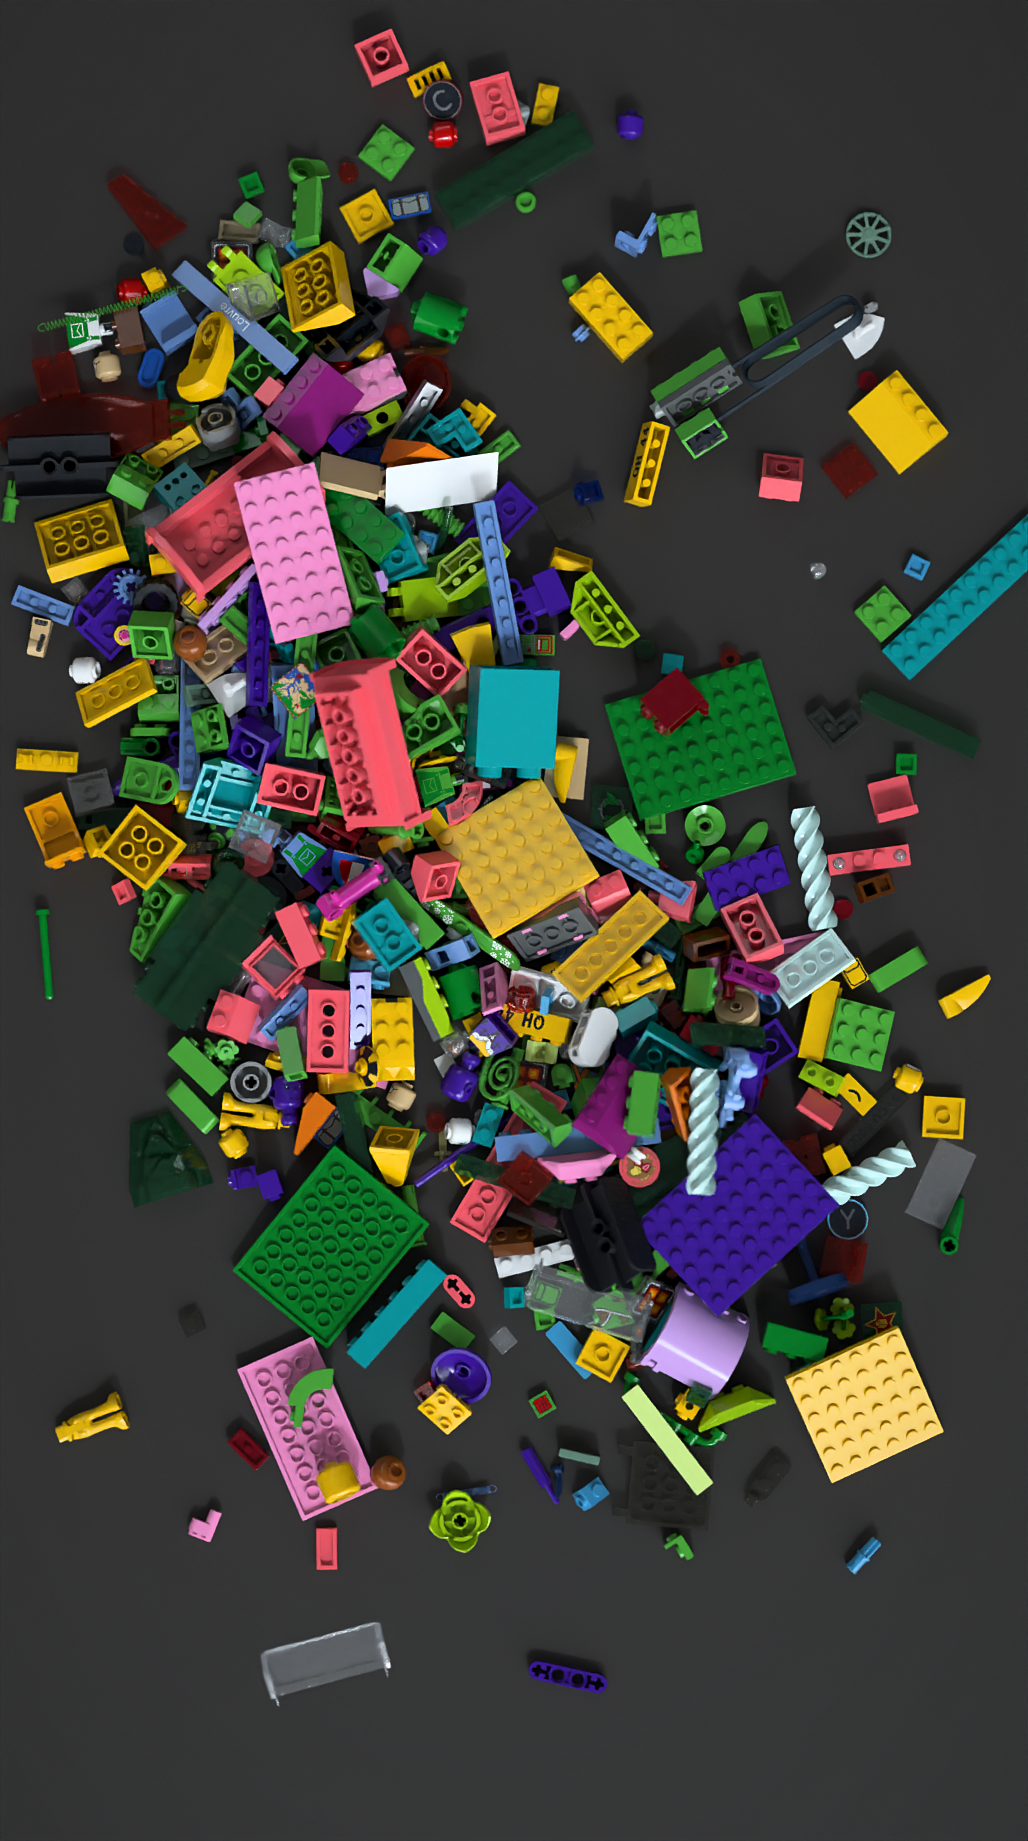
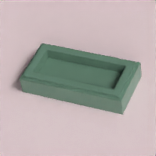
[559,1447,600,1465]

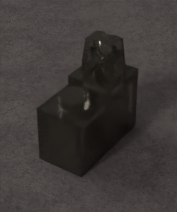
[172,812,218,856]

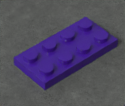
[453,481,539,546]
[702,845,791,911]

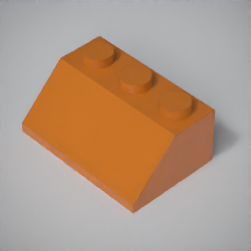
[661,1067,693,1141]

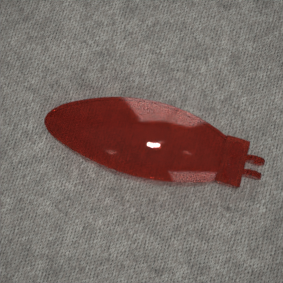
[0,394,186,462]

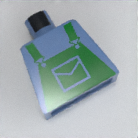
[276,829,327,878]

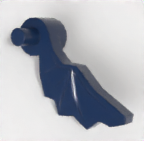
[550,1464,564,1498]

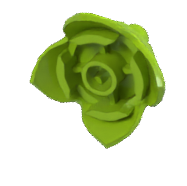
[429,1490,491,1553]

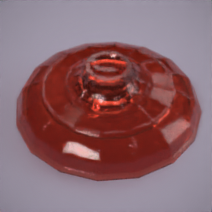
[401,353,452,413]

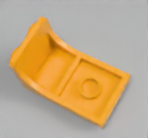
[24,792,87,870]

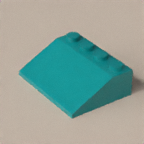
[627,1020,722,1107]

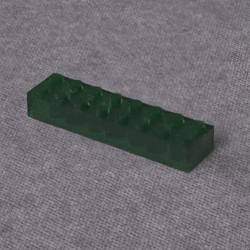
[434,110,594,232]

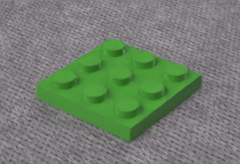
[823,998,895,1071]

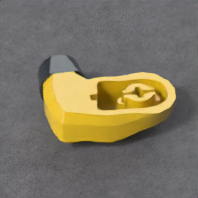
[164,311,234,404]

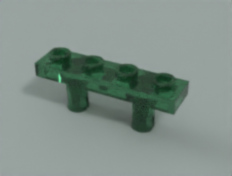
[690,1022,767,1049]

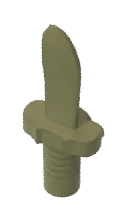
[434,1127,452,1172]

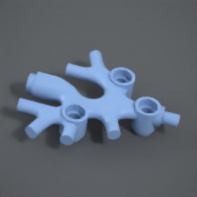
[715,1041,757,1128]

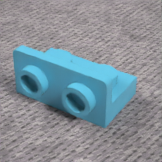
[347,957,390,991]

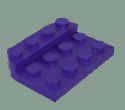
[73,568,166,661]

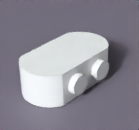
[568,1007,619,1068]

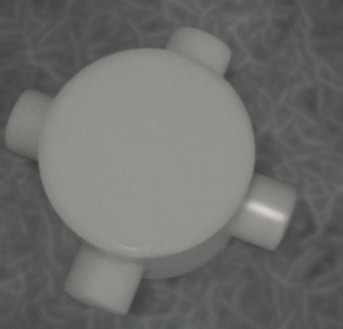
[864,301,878,314]

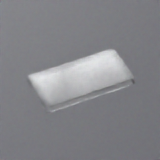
[905,1138,977,1230]

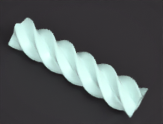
[791,806,838,931]
[686,1068,720,1195]
[822,1140,916,1205]

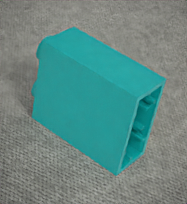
[465,665,560,779]

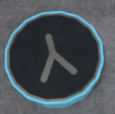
[827,1199,868,1240]

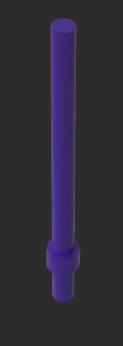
[413,1111,514,1188]

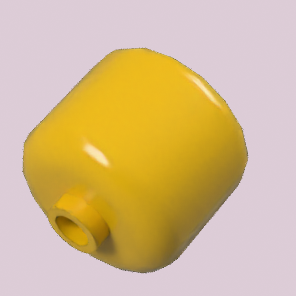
[316,1461,361,1504]

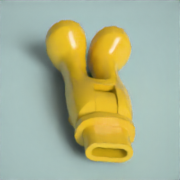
[601,954,676,1008]
[219,1092,290,1131]
[55,1392,130,1443]

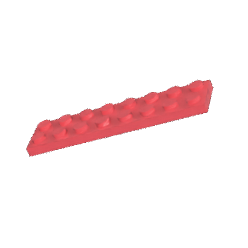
[450,1081,568,1243]

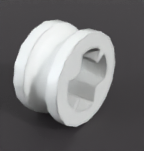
[626,1146,646,1165]

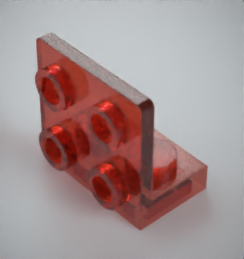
[819,1236,868,1284]

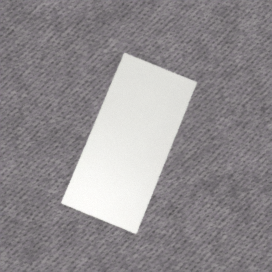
[385,452,498,516]

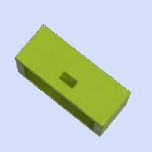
[363,400,403,438]

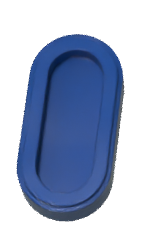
[138,348,165,389]

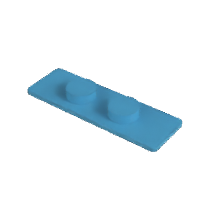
[545,1321,592,1379]

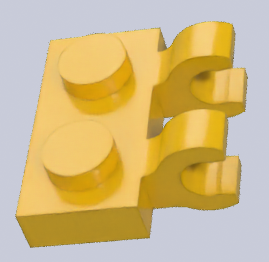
[460,399,496,436]

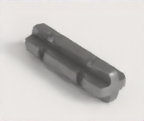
[630,1324,644,1364]

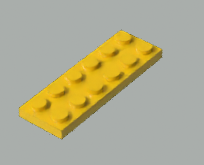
[552,890,669,1003]

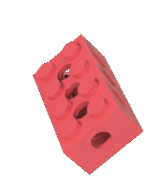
[307,989,350,1073]

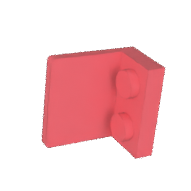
[867,775,919,824]

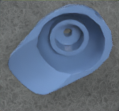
[746,986,782,1015]

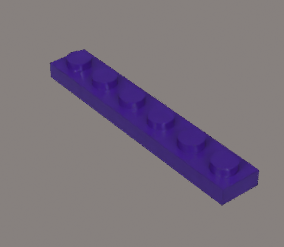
[245,582,270,707]

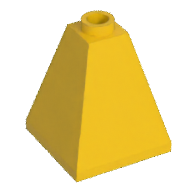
[369,1126,420,1187]

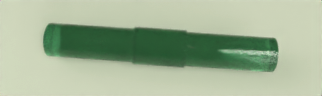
[434,506,454,555]

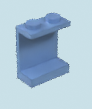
[140,290,198,356]

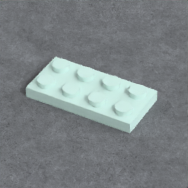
[770,928,856,1008]

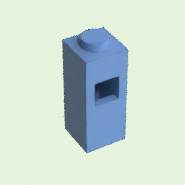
[424,933,480,971]

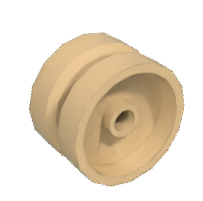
[714,985,761,1038]

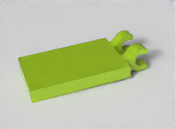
[207,244,285,322]
[385,577,460,622]

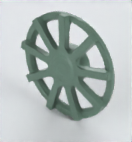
[846,212,891,258]

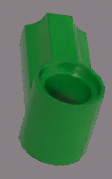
[120,737,163,757]

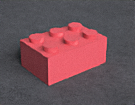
[396,625,467,697]
[720,893,784,966]

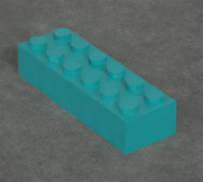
[347,1258,448,1368]

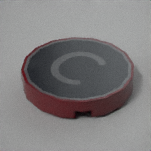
[423,79,463,121]

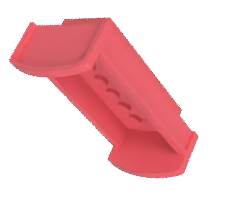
[145,431,326,603]
[309,658,432,831]

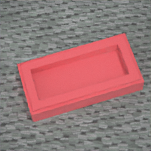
[316,1527,337,1570]

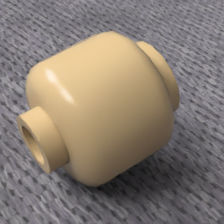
[93,351,121,382]
[386,1081,416,1112]

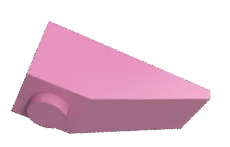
[479,962,509,1015]

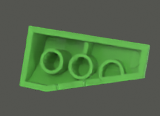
[401,694,461,760]
[129,875,193,963]

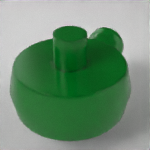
[686,840,705,864]

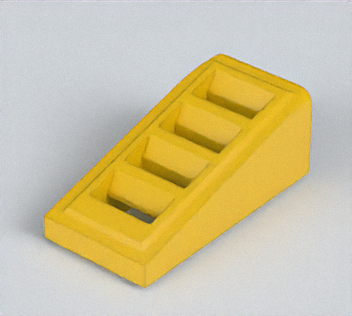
[407,61,452,98]
[549,547,593,572]

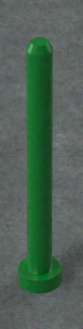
[35,909,53,999]

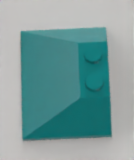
[184,757,272,834]

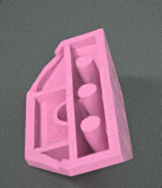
[537,1150,617,1184]

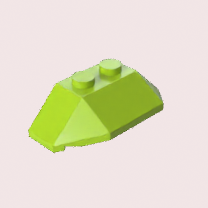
[435,537,511,602]
[570,571,640,648]
[698,1384,776,1432]

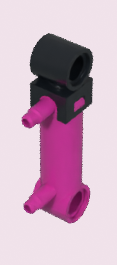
[316,847,410,921]

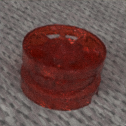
[507,985,537,1013]

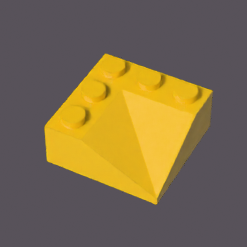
[98,805,187,891]

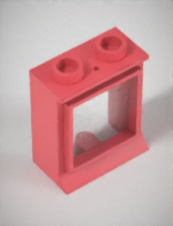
[242,935,306,1001]

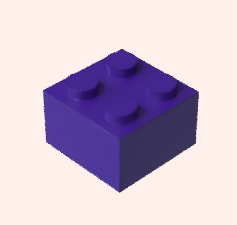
[226,715,282,776]
[741,1018,799,1075]

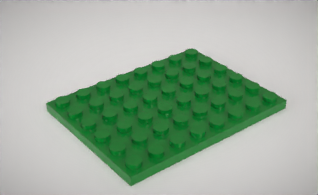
[605,658,796,821]
[232,1144,430,1349]

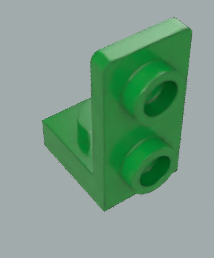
[232,416,271,454]

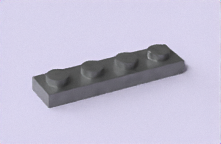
[382,379,443,449]

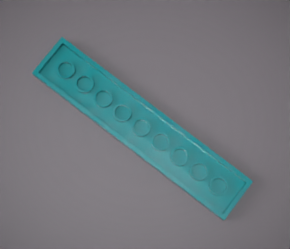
[881,515,1028,681]

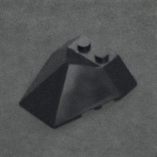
[309,287,390,362]

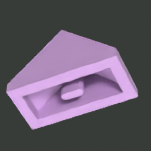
[363,268,400,300]

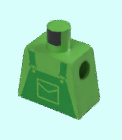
[415,766,465,808]

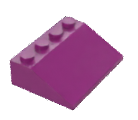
[262,353,365,458]
[571,1054,663,1160]

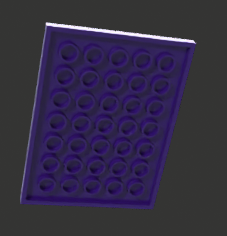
[640,1114,839,1317]

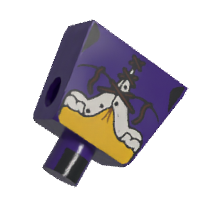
[468,1011,519,1057]

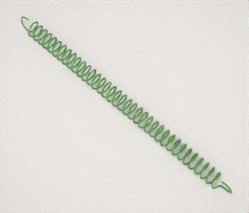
[38,285,187,331]

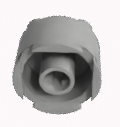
[196,403,241,452]
[230,1062,273,1103]

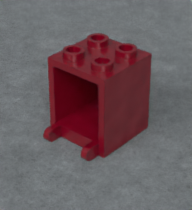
[640,668,709,737]

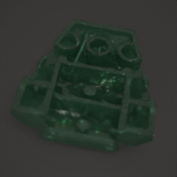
[129,1111,213,1208]

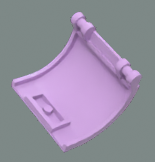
[639,1282,750,1401]

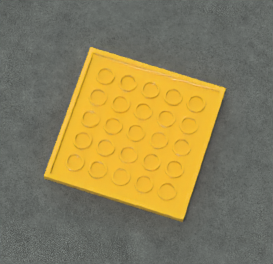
[434,778,600,939]
[785,1325,944,1483]

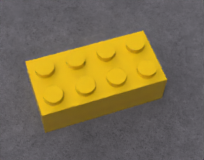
[569,272,653,363]

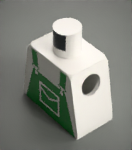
[65,313,113,354]

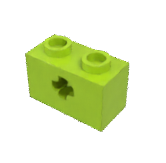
[799,1059,846,1098]

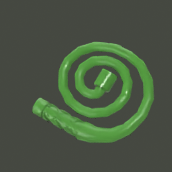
[478,1055,519,1101]

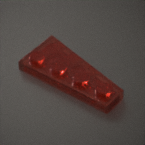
[107,174,188,251]

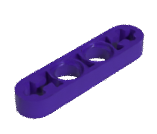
[529,1660,607,1693]

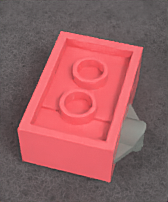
[469,71,530,146]

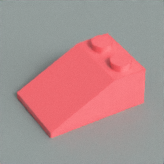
[256,763,326,816]

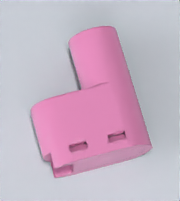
[188,1509,222,1542]

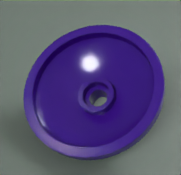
[431,1347,492,1403]

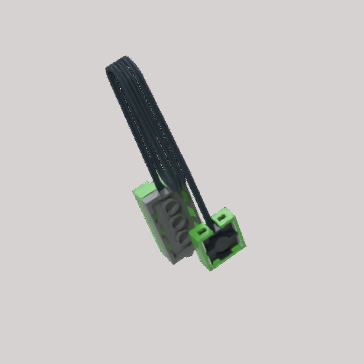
[649,295,863,459]

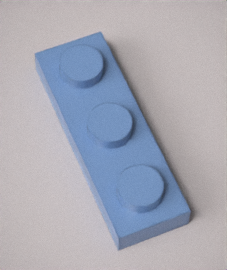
[11,585,76,627]
[256,983,309,1042]

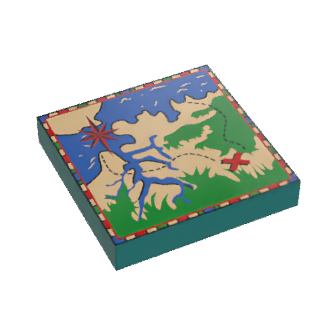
[270,662,316,719]

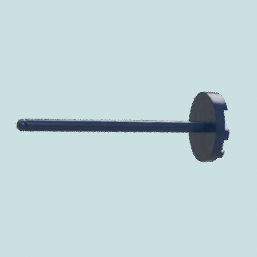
[787,1237,849,1305]

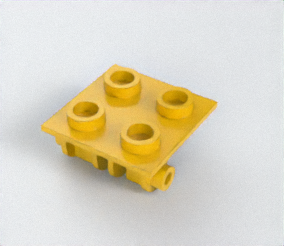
[417,1383,472,1435]

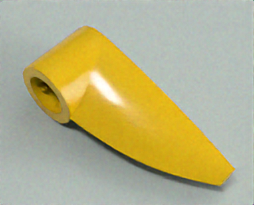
[554,742,579,803]
[938,974,991,1019]
[316,1072,377,1094]

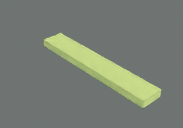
[622,1384,713,1495]

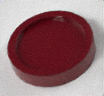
[858,371,878,392]
[833,899,853,920]

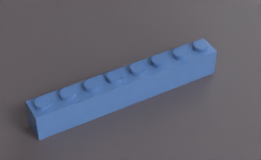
[495,1118,661,1162]

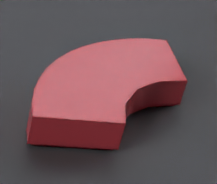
[445,780,483,826]

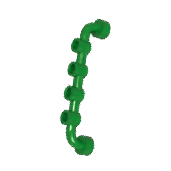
[623,1370,728,1447]

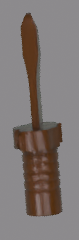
[405,343,449,361]

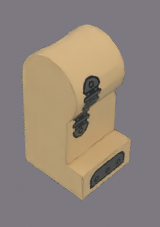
[27,617,53,658]

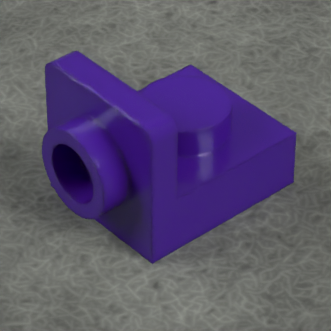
[227,1165,259,1190]

